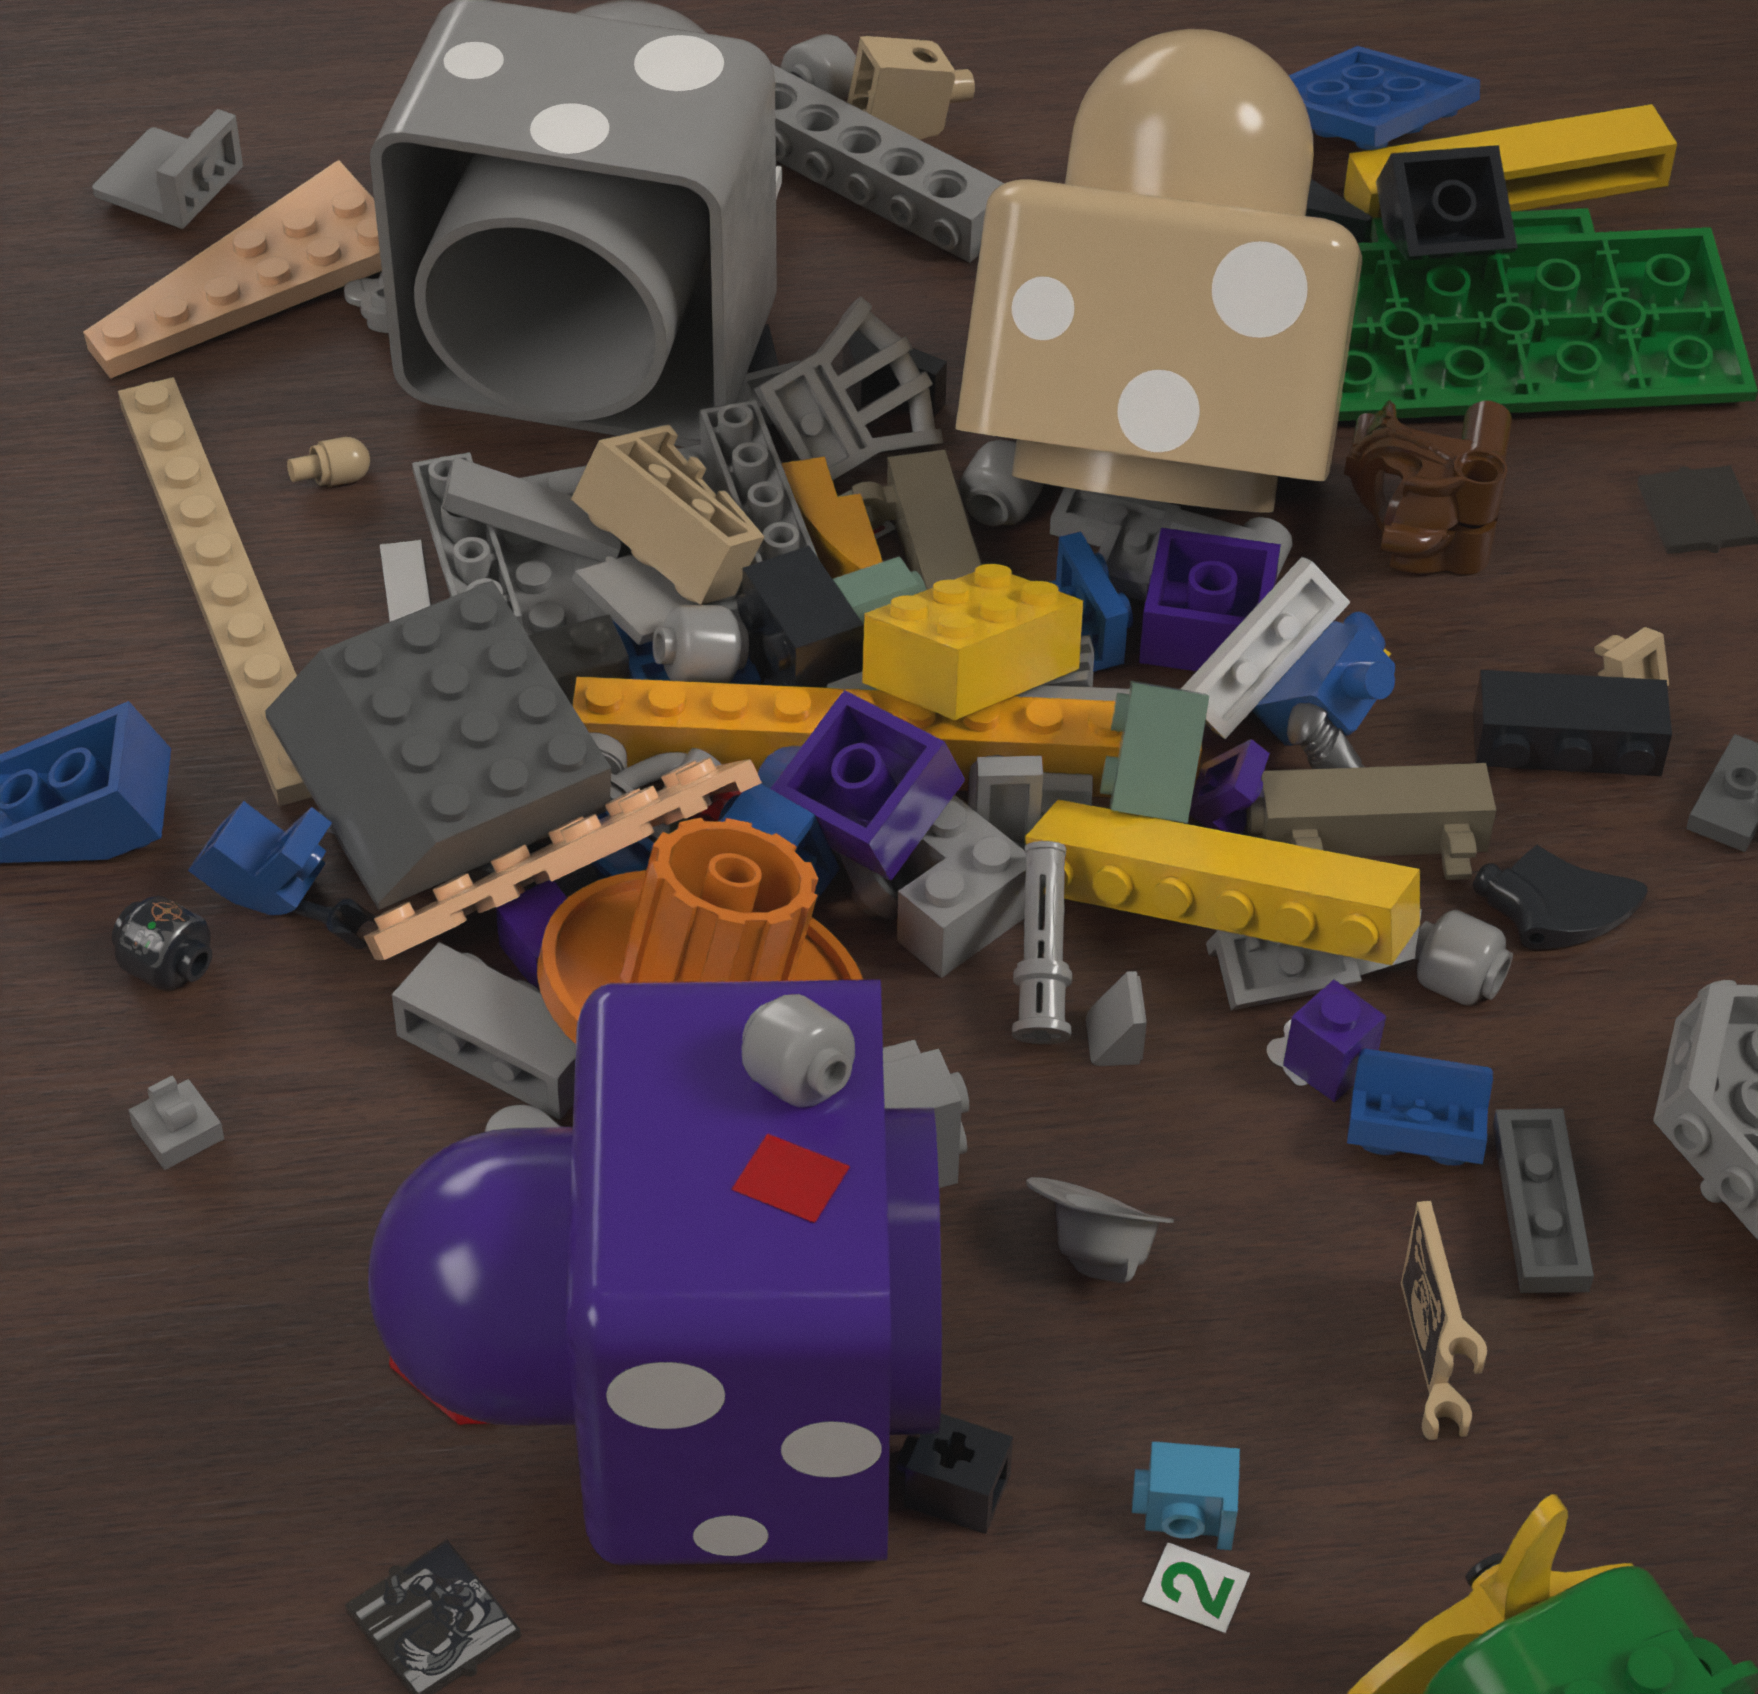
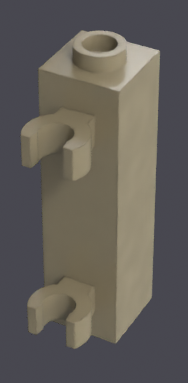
[852,450,981,590]
[1246,763,1496,880]

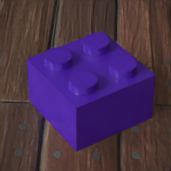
[1139,527,1281,671]
[770,690,965,881]

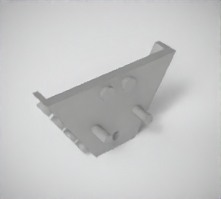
[1653,980,1758,1240]

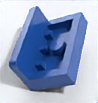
[1049,531,1133,672]
[1347,1049,1493,1165]

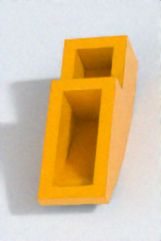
[781,456,883,579]

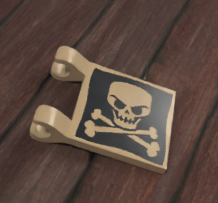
[1401,1201,1487,1440]

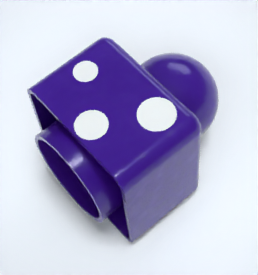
[368,980,942,1565]

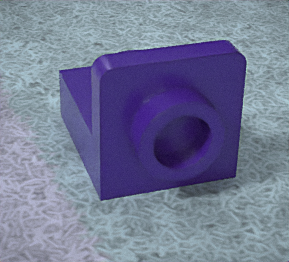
[1189,739,1270,835]

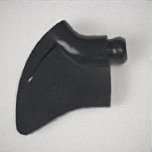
[1472,844,1648,949]

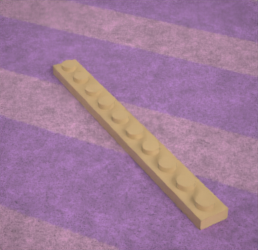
[118,377,312,806]

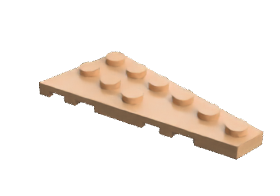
[84,160,382,379]

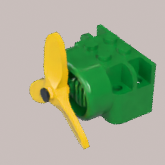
[1347,1494,1758,1694]

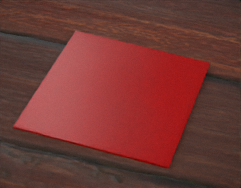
[731,1133,850,1223]

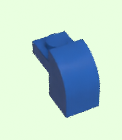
[188,801,332,915]

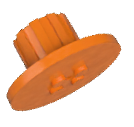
[537,818,863,1044]

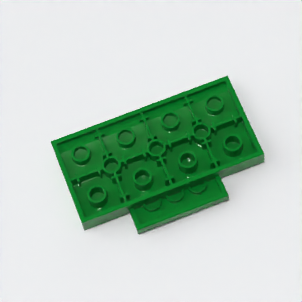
[1338,208,1758,421]

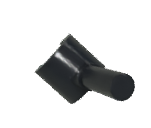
[293,898,376,949]

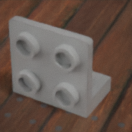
[92,109,243,229]

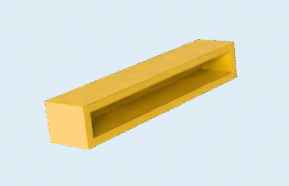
[1344,104,1677,236]
[1025,799,1420,966]

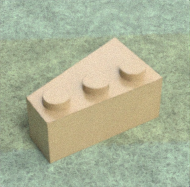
[571,425,765,605]

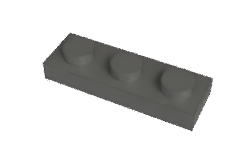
[1492,1108,1594,1293]

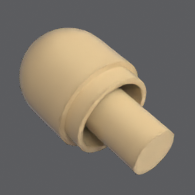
[287,437,370,487]

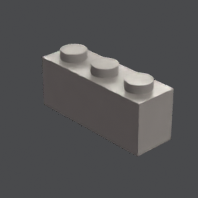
[392,942,576,1120]

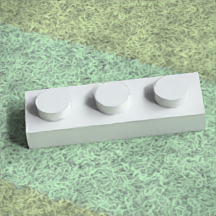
[1181,557,1350,739]

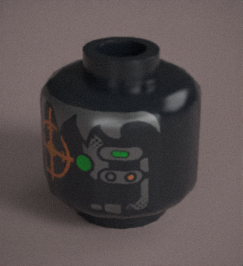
[112,895,212,992]

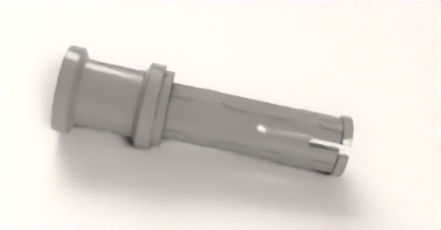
[1012,841,1072,1044]

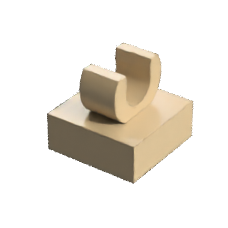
[1594,627,1669,686]

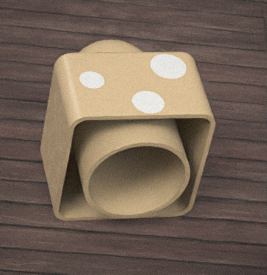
[955,29,1362,512]

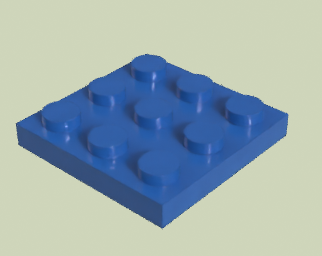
[1288,46,1480,150]

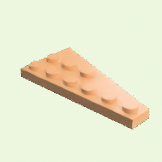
[363,757,762,960]

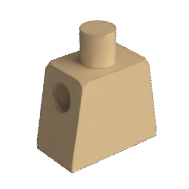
[847,36,975,140]

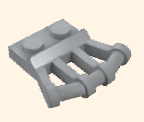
[754,296,943,480]

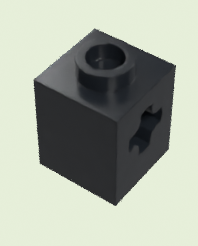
[896,1413,1013,1534]

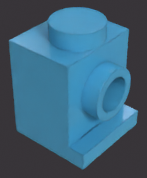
[1132,1441,1240,1550]

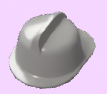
[1026,1177,1174,1283]

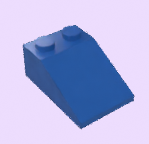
[0,701,171,863]

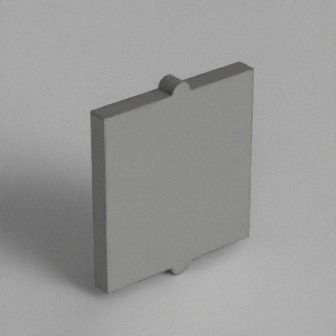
[572,554,706,645]

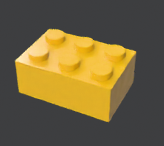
[862,564,1083,720]

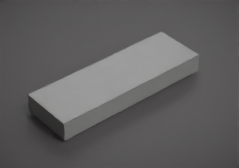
[441,457,621,562]

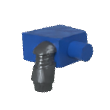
[1252,612,1395,769]

